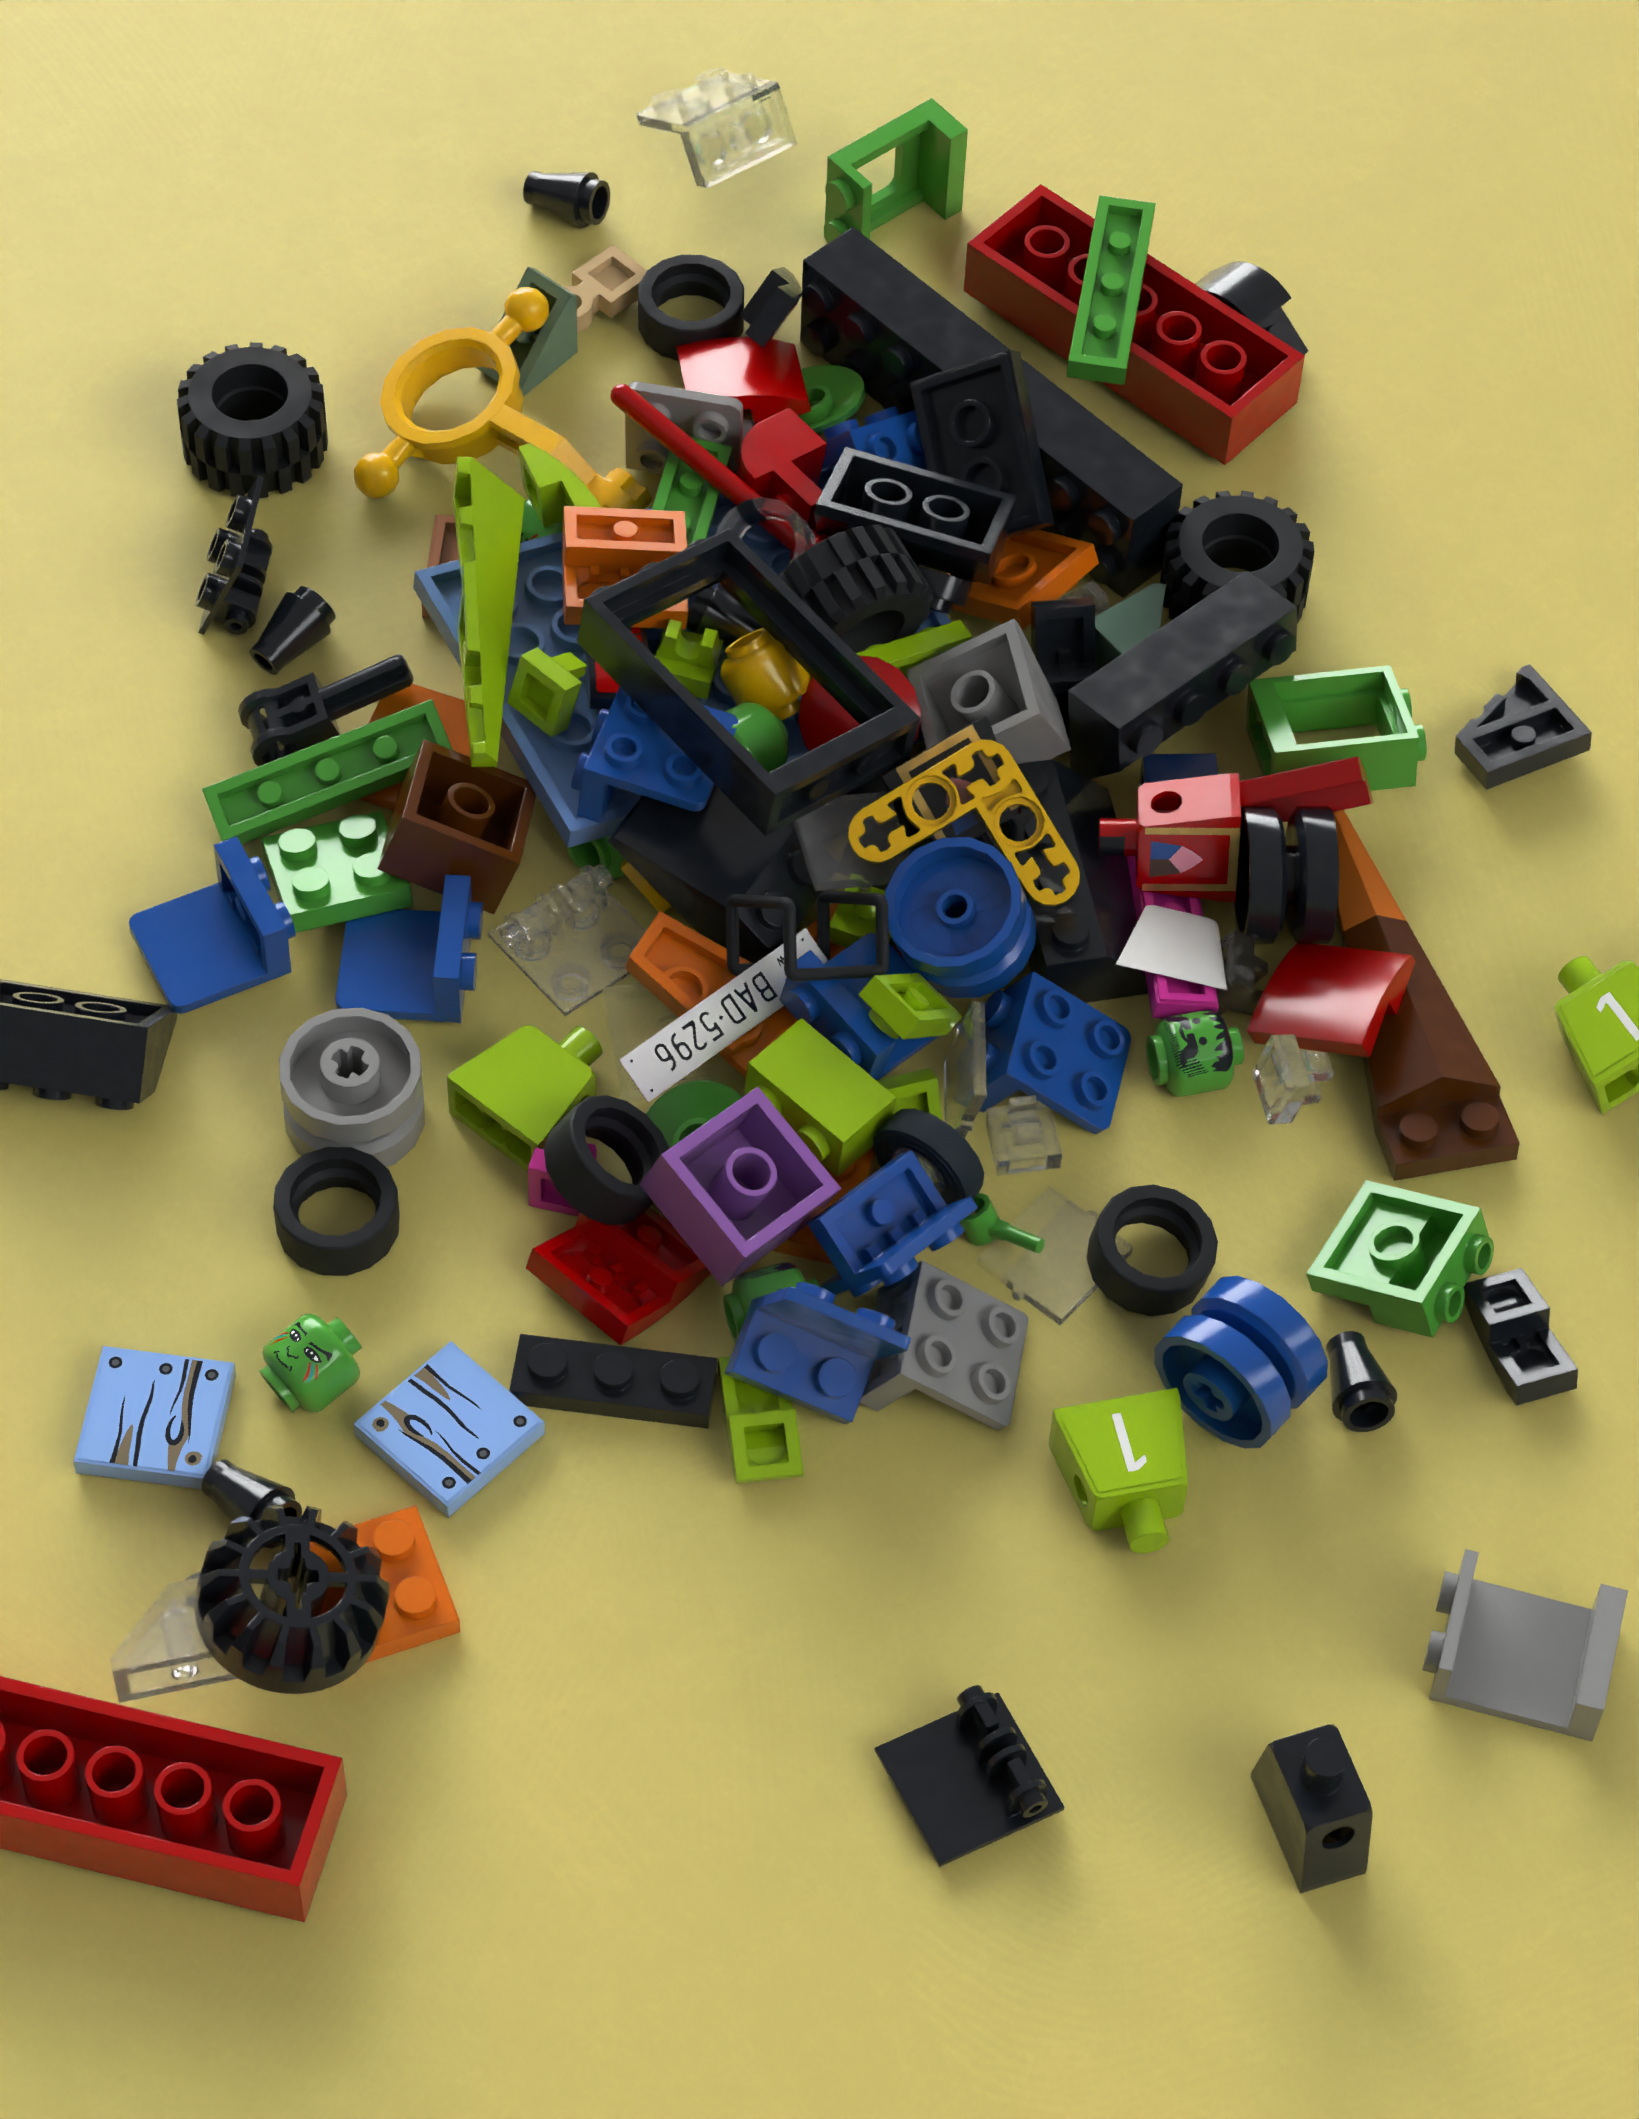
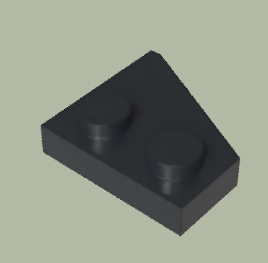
[1454,664,1592,790]

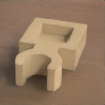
[564,245,647,333]

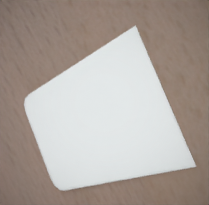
[1116,905,1227,990]

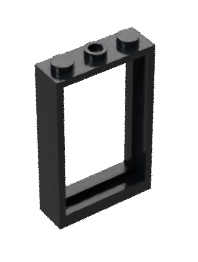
[577,528,920,837]

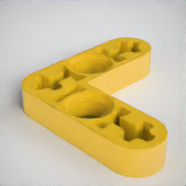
[848,739,1080,907]

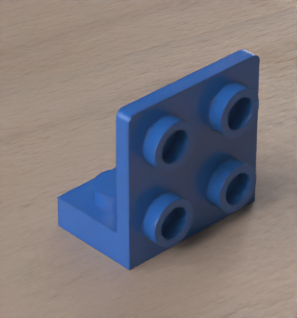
[725,1282,911,1424]

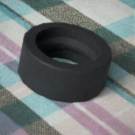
[638,254,744,361]
[544,1095,669,1225]
[273,1147,400,1276]
[1086,1184,1218,1316]

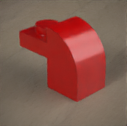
[736,408,827,534]

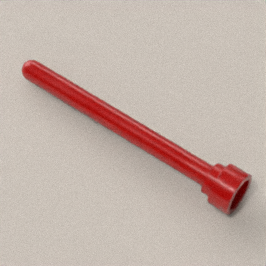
[610,384,829,561]

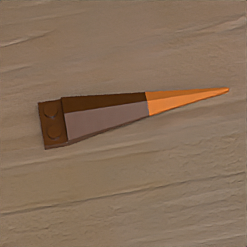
[1333,810,1520,1181]

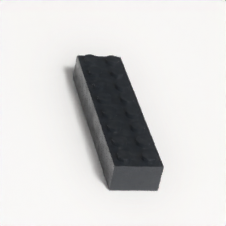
[800,227,1183,598]

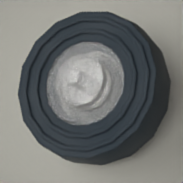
[873,1108,984,1205]

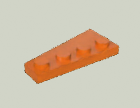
[625,911,798,1078]

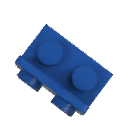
[807,1150,978,1298]

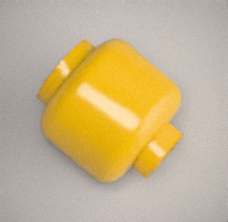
[720,628,811,721]

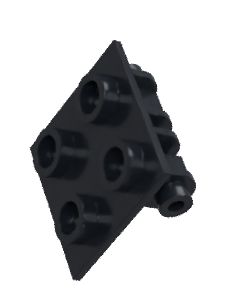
[195,475,273,635]
[874,1685,1065,1867]

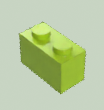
[743,1018,896,1177]

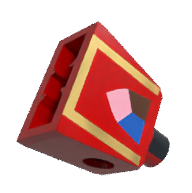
[1099,773,1241,902]

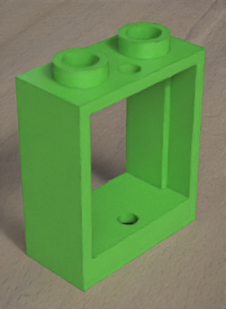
[1246,665,1427,791]

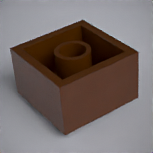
[377,739,536,914]

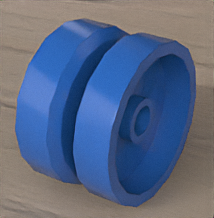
[885,837,1036,998]
[1154,1276,1328,1449]

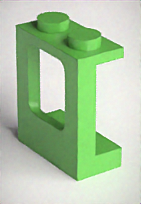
[823,98,968,243]

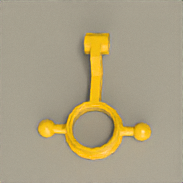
[354,287,652,510]

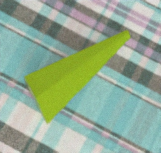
[452,457,525,767]

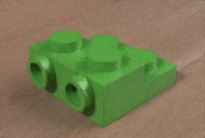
[1306,1180,1494,1338]

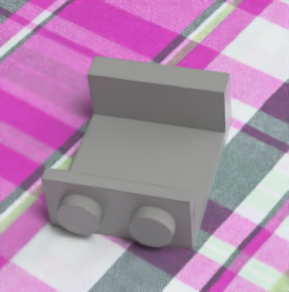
[1422,1549,1628,1741]

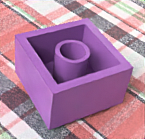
[639,1087,841,1287]

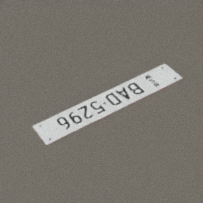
[619,928,828,1102]

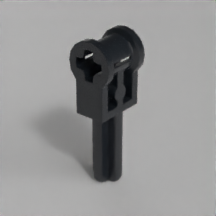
[238,654,414,767]

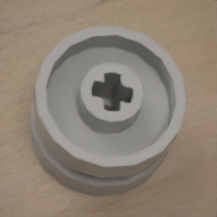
[279,1008,425,1167]

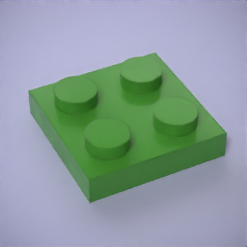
[261,810,413,933]

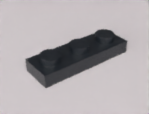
[509,1334,718,1429]

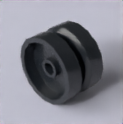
[1234,806,1339,944]

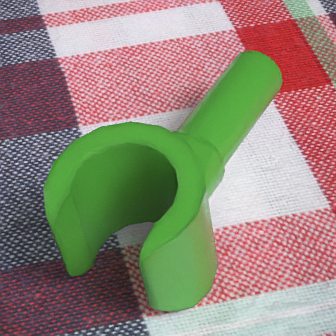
[960,1193,1045,1254]

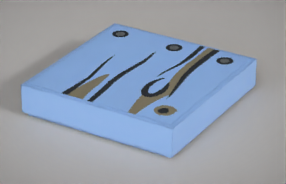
[354,1341,545,1518]
[73,1346,236,1489]

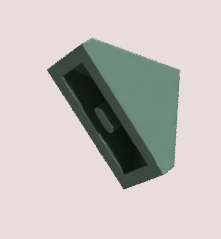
[476,267,578,396]
[1095,583,1166,669]

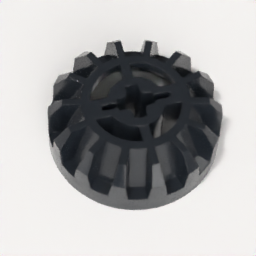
[194,1505,390,1694]

